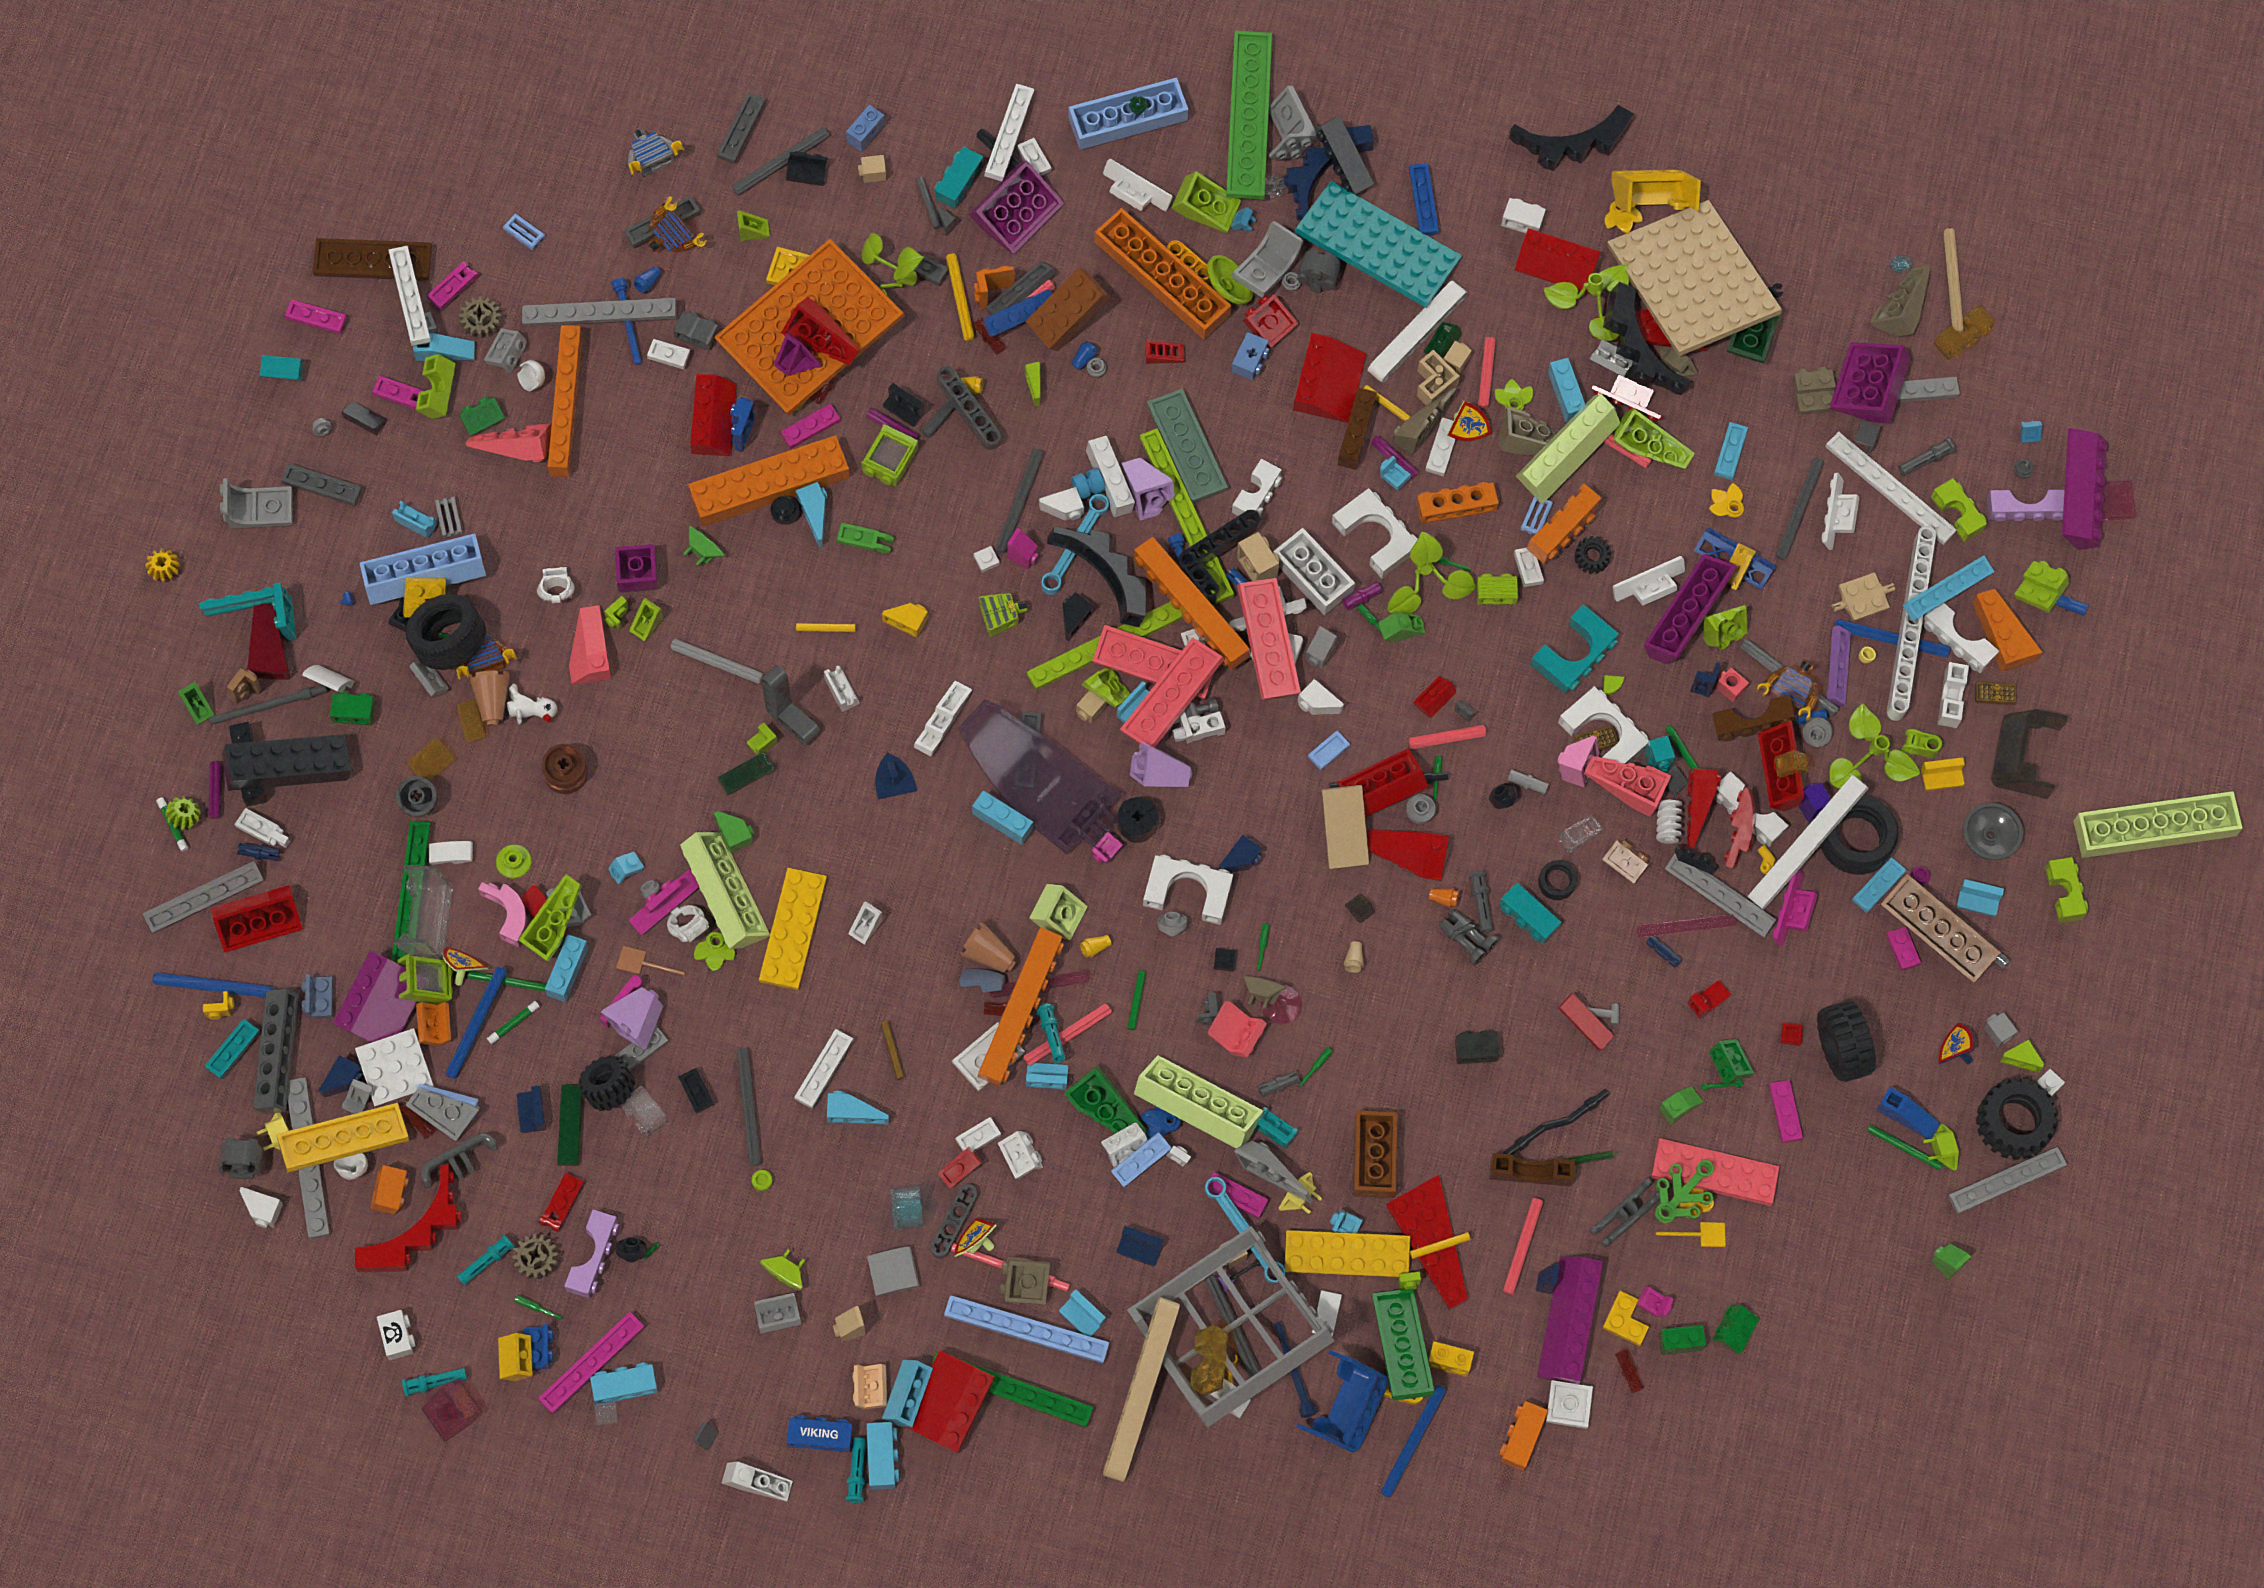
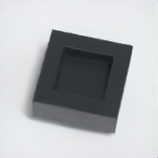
[1214,948,1236,972]

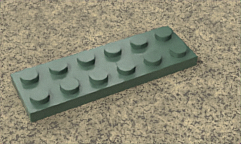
[1147,388,1228,503]

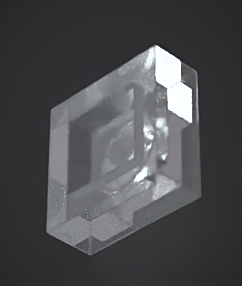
[593,1400,618,1426]

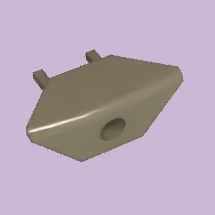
[1659,346,1698,377]
[1244,976,1286,1009]

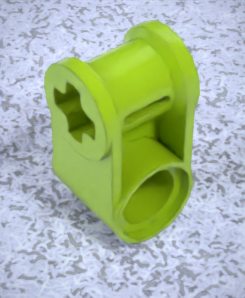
[1902,729,1942,758]

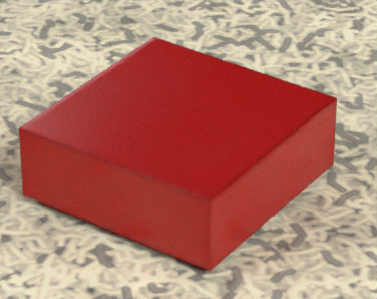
[1780,1022,1803,1046]

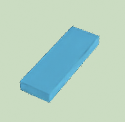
[1714,422,1748,480]
[1852,857,1907,913]

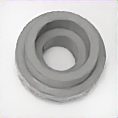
[1282,272,1301,291]
[1087,358,1106,377]
[312,418,332,436]
[640,880,660,898]

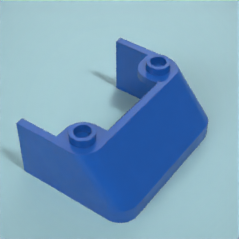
[1296,1350,1388,1452]

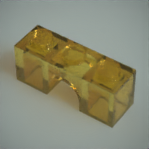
[1933,305,1995,361]
[1190,1325,1228,1396]

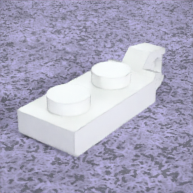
[234,808,291,848]

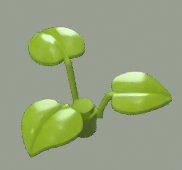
[862,233,924,296]
[1544,264,1629,341]
[1387,531,1476,614]
[1829,704,1920,789]

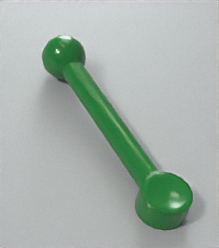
[1701,1079,1743,1091]

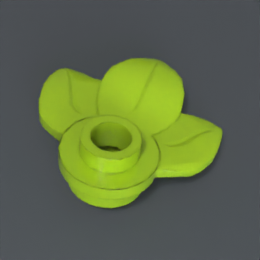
[1495,379,1533,410]
[694,932,735,971]

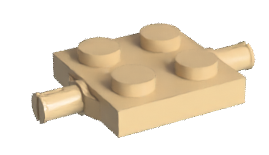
[1831,572,1896,622]

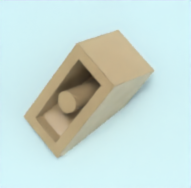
[832,1306,865,1342]

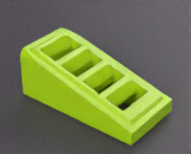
[1025,362,1041,407]

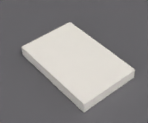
[952,1022,1025,1092]

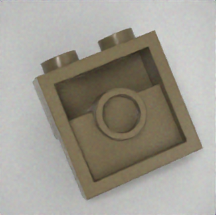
[1792,367,1836,415]
[999,1257,1050,1304]

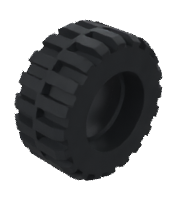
[1817,1001,1876,1082]
[1976,1078,2058,1160]

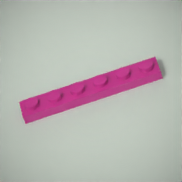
[538,1312,645,1415]

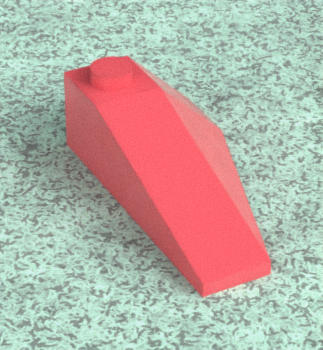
[466,424,551,462]
[569,605,611,685]
[1584,756,1671,817]

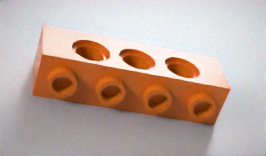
[1416,482,1499,524]

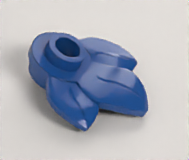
[1140,1106,1181,1138]

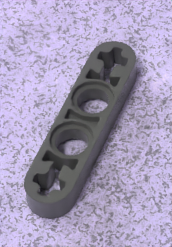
[931,1184,977,1259]

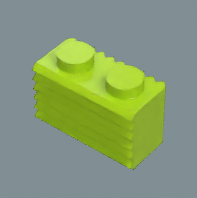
[1476,574,1518,605]

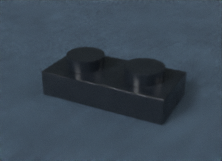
[1674,844,1716,874]
[678,1068,714,1114]

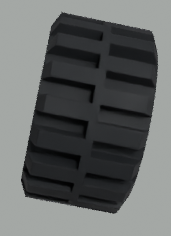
[578,1055,636,1111]

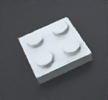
[1546,1380,1593,1429]

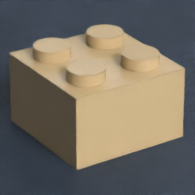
[1237,532,1280,581]

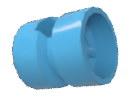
[1071,468,1106,500]

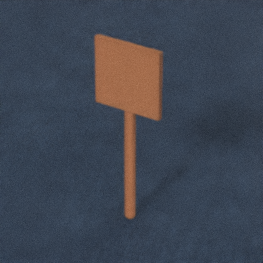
[616,946,686,976]

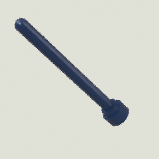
[1274,1322,1317,1418]

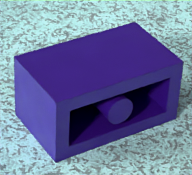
[1799,782,1831,824]

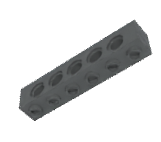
[253,989,299,1114]

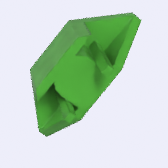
[683,526,725,566]

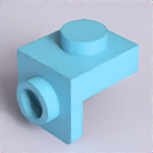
[1380,456,1411,491]
[608,852,644,884]
[1330,1209,1363,1233]

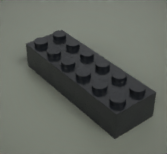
[222,734,351,791]

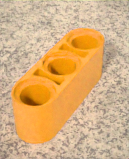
[1167,240,1211,285]

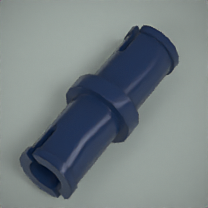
[237,842,280,862]

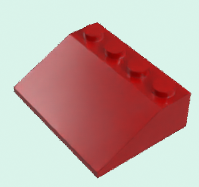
[1293,333,1366,423]
[906,1350,996,1453]

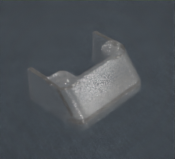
[393,866,452,960]

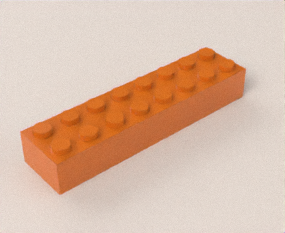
[1094,208,1232,340]
[688,435,850,527]

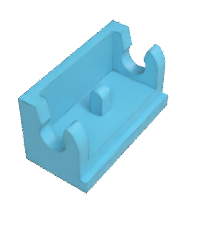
[392,501,438,538]

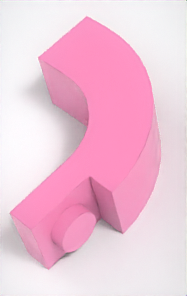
[478,882,527,947]

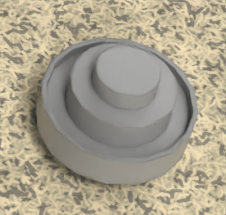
[1803,717,1832,747]
[1406,794,1435,824]
[1157,912,1187,936]

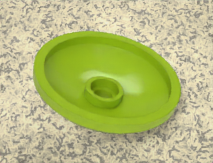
[1207,255,1253,305]

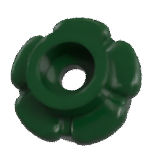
[1129,96,1147,114]

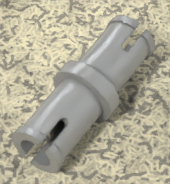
[1507,769,1549,795]

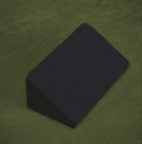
[342,401,386,435]

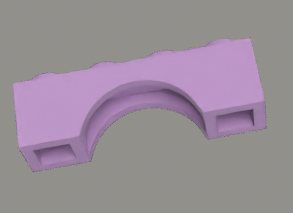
[1987,490,2064,522]
[564,1210,620,1299]

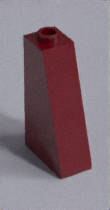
[247,603,290,680]

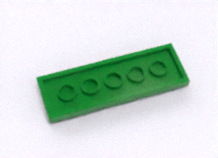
[1372,1288,1434,1401]

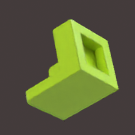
[747,722,777,757]

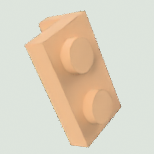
[852,1364,887,1410]

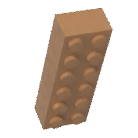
[1881,874,2001,983]

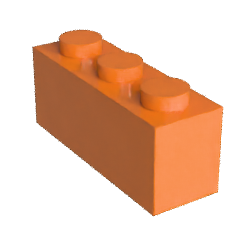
[1499,1401,1548,1472]

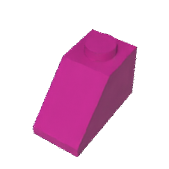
[1007,528,1039,569]

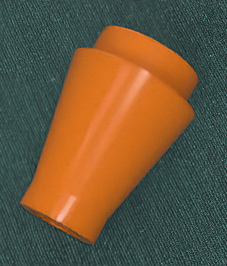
[1429,888,1459,908]

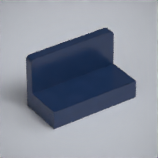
[1690,662,1720,697]
[517,1086,546,1133]
[1116,1226,1164,1267]

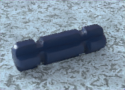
[1646,935,1682,968]

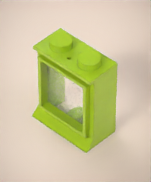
[861,424,918,487]
[397,954,453,1004]

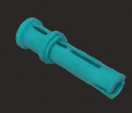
[1036,1004,1066,1063]
[456,1234,515,1286]
[402,1367,467,1398]
[845,1438,866,1503]

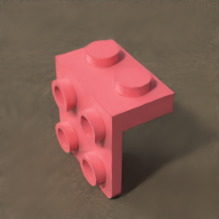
[1208,1001,1267,1058]

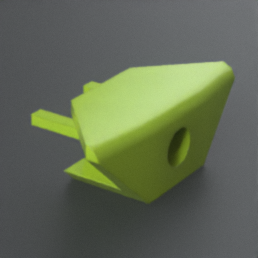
[1923,1124,1959,1171]
[760,1249,805,1290]

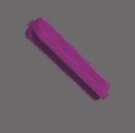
[866,408,918,440]
[1371,435,1418,479]
[209,761,221,819]

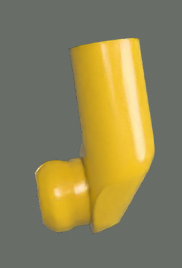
[1757,845,1776,874]

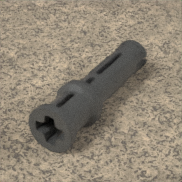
[1898,437,1956,476]
[1468,871,1493,933]

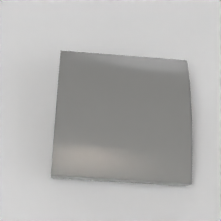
[867,1246,919,1297]

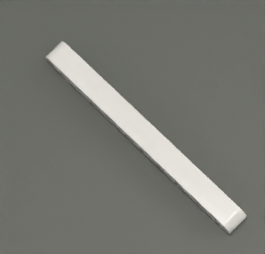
[1887,525,1936,721]

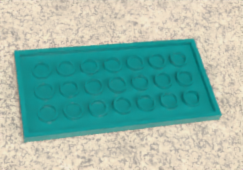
[1294,181,1462,308]

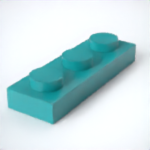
[204,1019,261,1080]

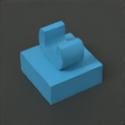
[1231,207,1256,232]
[2020,421,2042,443]

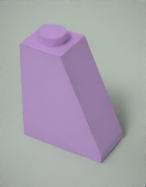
[1122,458,1175,521]
[1130,742,1192,787]
[601,987,663,1050]

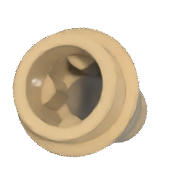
[1344,941,1364,973]

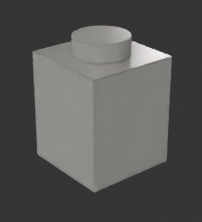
[1983,1012,2018,1048]

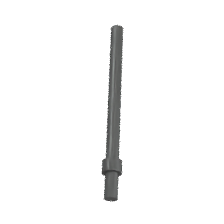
[209,685,327,725]

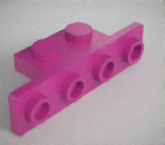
[1773,869,1818,946]
[629,870,699,935]

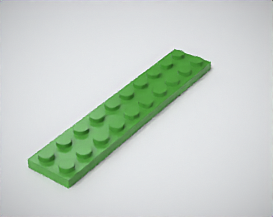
[1226,31,1272,200]

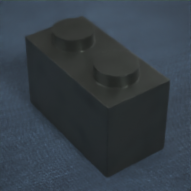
[1455,1030,1499,1064]

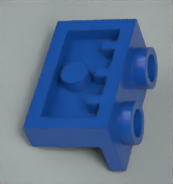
[524,1324,553,1370]

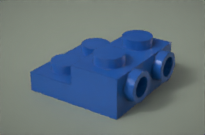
[730,397,755,452]

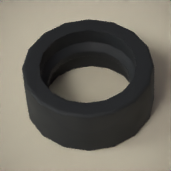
[1538,860,1577,900]

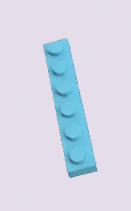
[1903,556,1995,621]

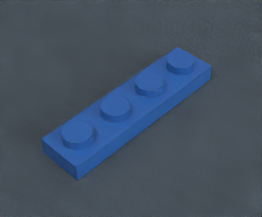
[1408,163,1439,235]
[983,289,1052,337]

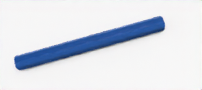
[1834,619,1950,657]
[446,967,507,1079]
[153,973,274,998]
[1381,1385,1446,1498]

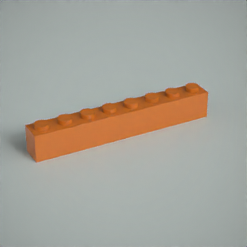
[548,325,582,477]
[1133,537,1250,670]
[977,927,1064,1087]

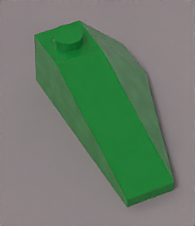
[1064,1065,1147,1134]

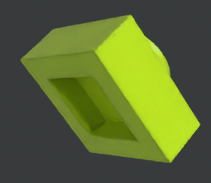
[1398,1272,1421,1290]

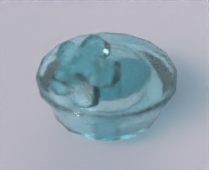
[1889,255,1913,273]

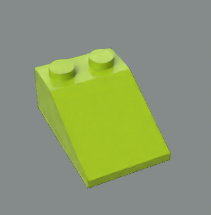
[1171,171,1241,233]

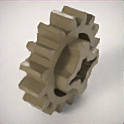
[459,296,502,338]
[512,1234,558,1280]

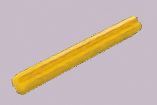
[946,253,974,341]

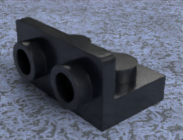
[786,151,828,186]
[883,383,925,427]

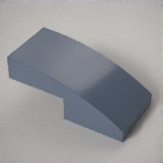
[959,969,1006,992]

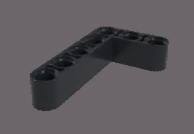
[1178,510,1260,604]

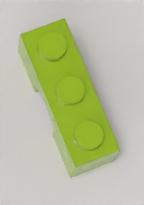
[416,354,456,419]
[1931,478,1987,543]
[2045,857,2088,923]

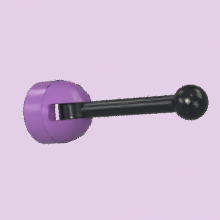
[1217,1259,1261,1292]

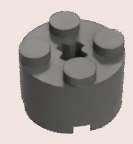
[1297,250,1340,293]
[396,776,438,817]
[219,1138,263,1179]

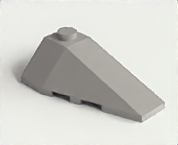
[1234,1141,1313,1204]

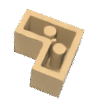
[1417,350,1460,406]

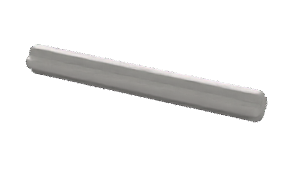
[671,639,763,683]

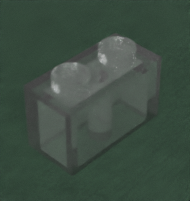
[622,1085,668,1136]

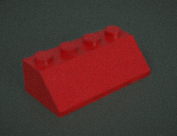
[1514,228,1601,294]
[690,374,737,456]
[1758,721,1805,812]
[1337,748,1428,817]
[211,885,303,953]

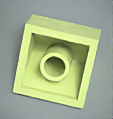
[1030,884,1088,941]

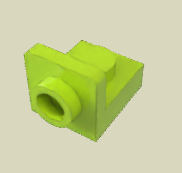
[604,596,628,631]

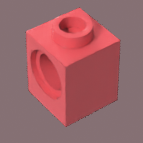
[1716,668,1749,703]

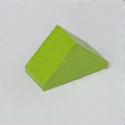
[737,210,770,241]
[629,598,663,641]
[2000,1040,2044,1073]

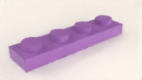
[1827,626,1851,706]

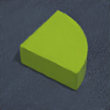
[1603,675,1624,696]

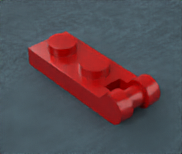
[539,1173,584,1232]

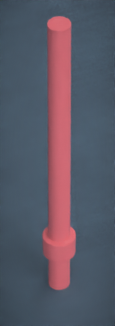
[951,1243,1070,1292]

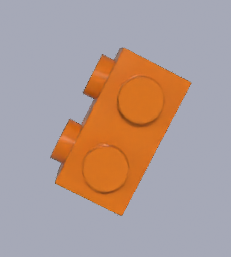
[370,1165,408,1215]

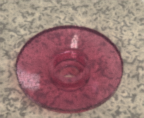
[1261,985,1302,1024]

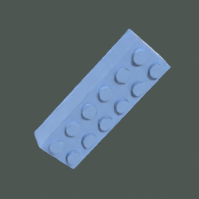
[1068,78,1188,150]
[360,533,486,605]

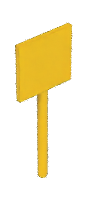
[1656,1222,1726,1247]

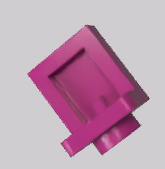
[1091,832,1123,863]
[1636,1287,1674,1317]

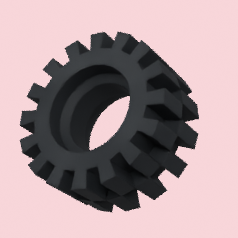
[1574,536,1611,574]

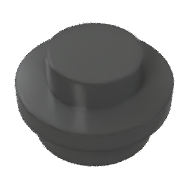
[2014,460,2033,479]

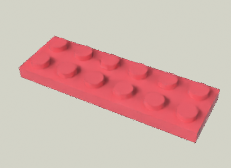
[1237,578,1301,700]
[1092,625,1213,700]
[1120,638,1224,747]
[1651,1138,1780,1206]

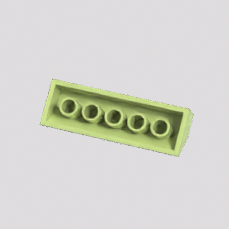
[1516,393,1621,504]
[680,832,770,949]
[1134,1055,1264,1148]

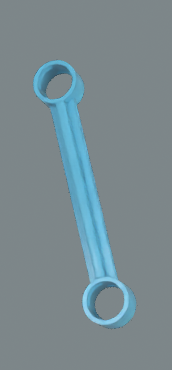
[1042,494,1109,595]
[1204,1177,1285,1284]

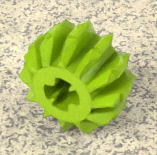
[165,796,201,831]

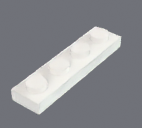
[794,1029,853,1109]

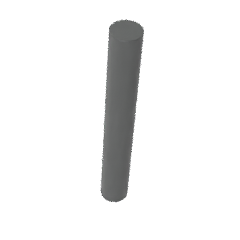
[916,177,941,229]

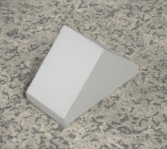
[848,901,883,945]

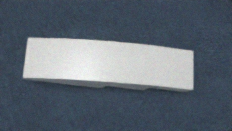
[914,681,972,756]

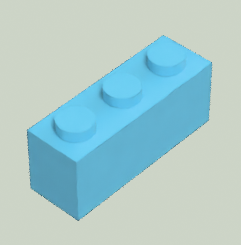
[1548,358,1585,423]
[972,791,1033,845]
[545,934,589,1003]
[882,1360,933,1427]
[590,1363,658,1406]
[867,1422,899,1490]

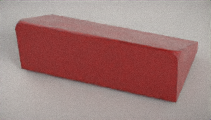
[1413,676,1456,718]
[520,884,547,918]

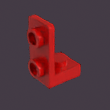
[1687,980,1731,1019]

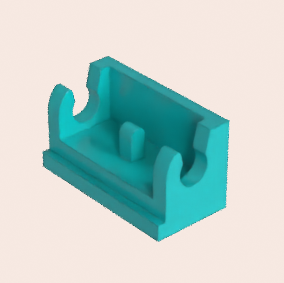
[259,355,304,381]
[1255,1107,1299,1150]

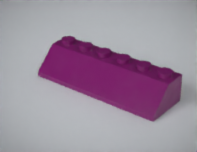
[2062,428,2107,550]
[1644,554,1737,664]
[1537,1257,1603,1384]

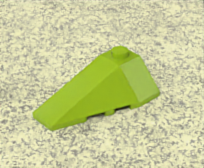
[1613,409,1695,469]
[518,874,582,961]

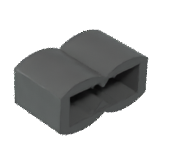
[673,311,719,350]

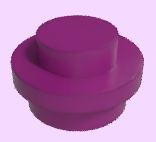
[1910,866,1930,886]

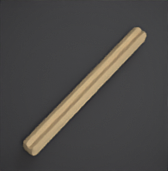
[1944,228,1964,333]

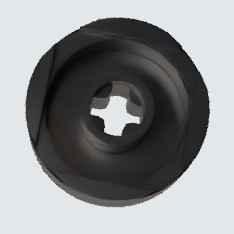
[1117,797,1158,843]

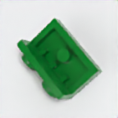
[1712,1305,1759,1354]

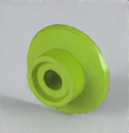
[496,844,532,879]

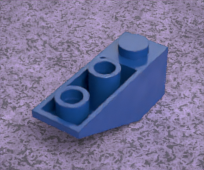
[1876,1087,1940,1139]

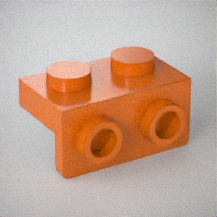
[416,1002,451,1046]

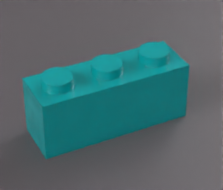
[934,146,983,209]
[1499,883,1562,945]

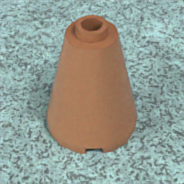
[470,671,510,726]
[958,921,1016,973]

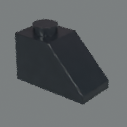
[1062,592,1093,641]

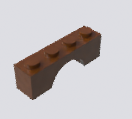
[1337,388,1377,470]
[1712,695,1796,742]
[1489,1153,1575,1187]

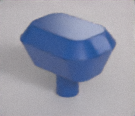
[340,591,354,606]

